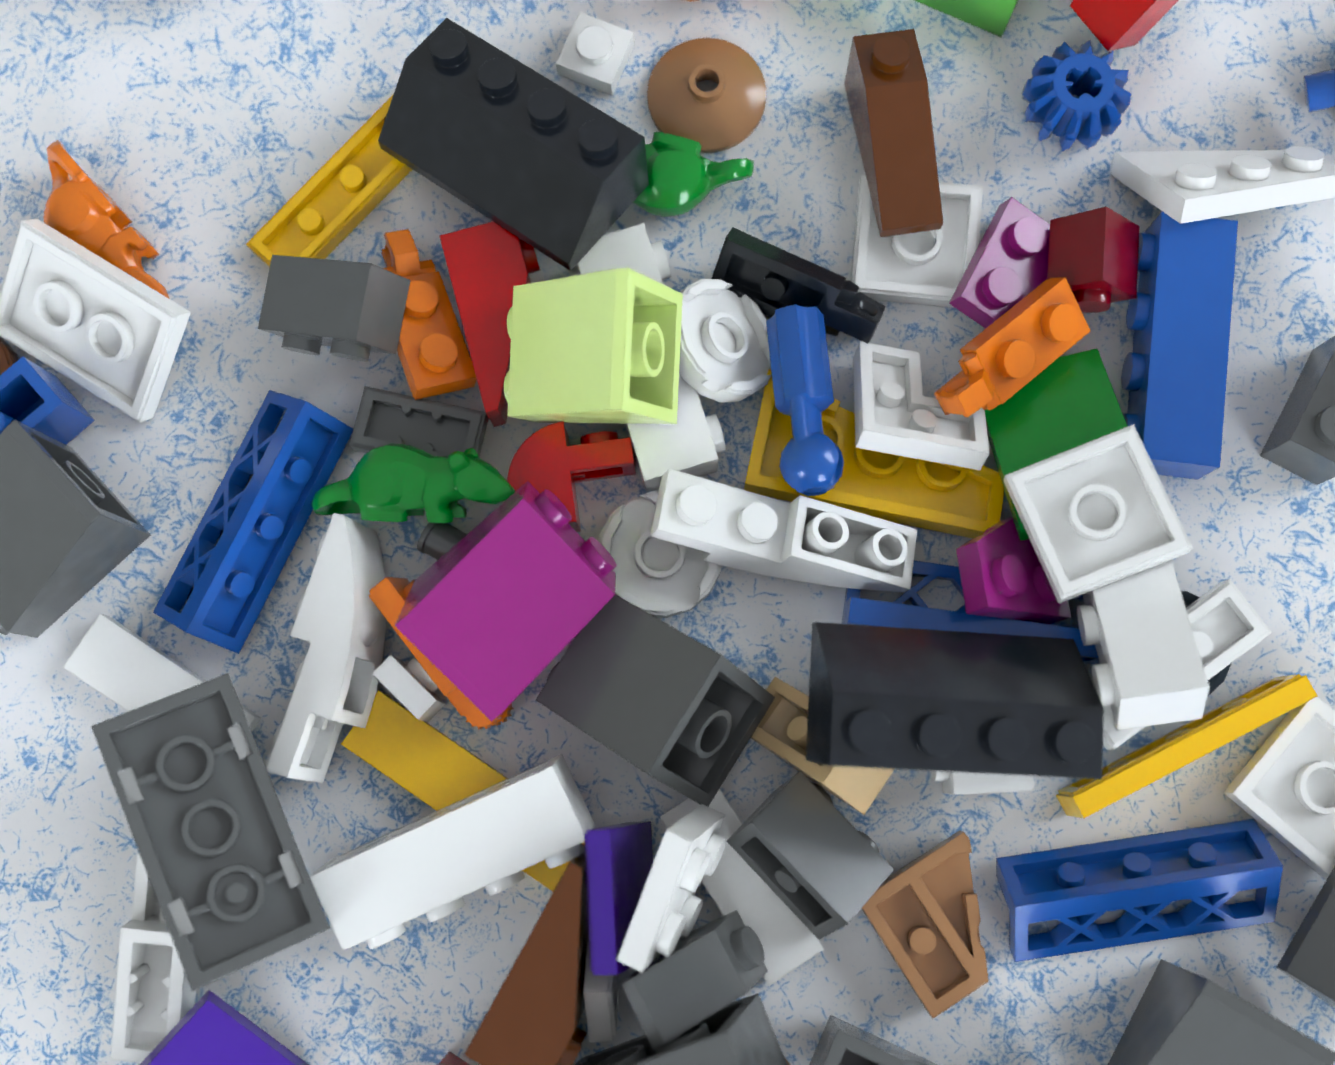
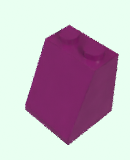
[395,481,616,721]

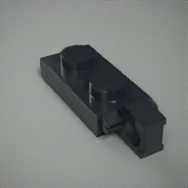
[711,227,885,344]

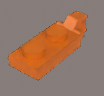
[382,229,477,400]
[934,277,1091,417]

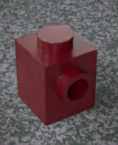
[1047,206,1140,313]

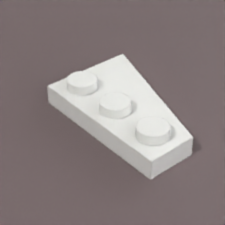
[1110,146,1335,224]

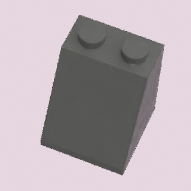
[0,420,151,638]
[536,595,775,807]
[1108,959,1335,1065]

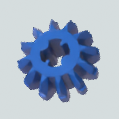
[1022,40,1132,152]

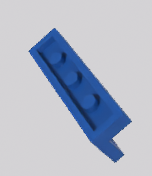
[153,390,353,654]
[842,560,1100,664]
[996,819,1283,962]

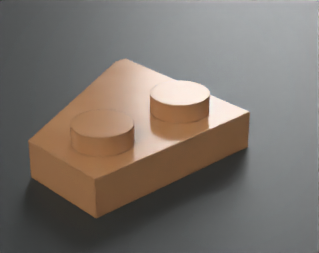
[861,830,989,1018]

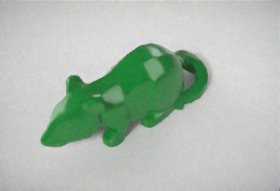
[633,132,754,217]
[311,443,515,523]

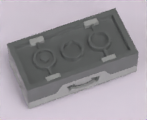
[91,673,330,991]

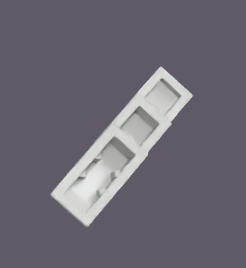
[110,853,197,1063]

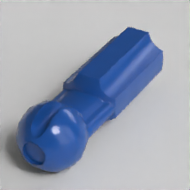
[766,304,844,496]

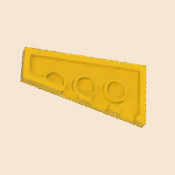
[744,369,1004,539]

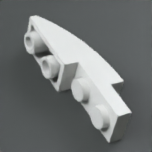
[650,468,917,593]
[266,513,386,783]

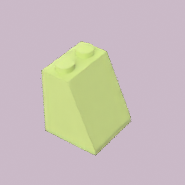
[504,268,683,424]

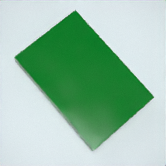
[985,348,1128,541]

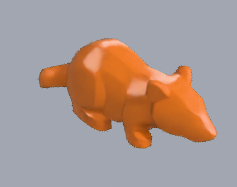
[43,140,170,299]

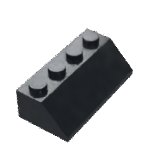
[378,18,649,271]
[806,622,1104,779]

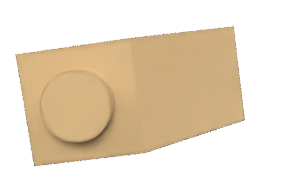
[751,677,895,815]

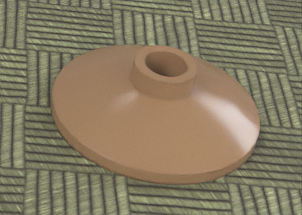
[647,38,766,153]

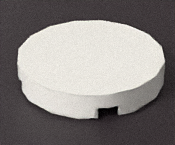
[679,279,772,403]
[599,491,721,618]

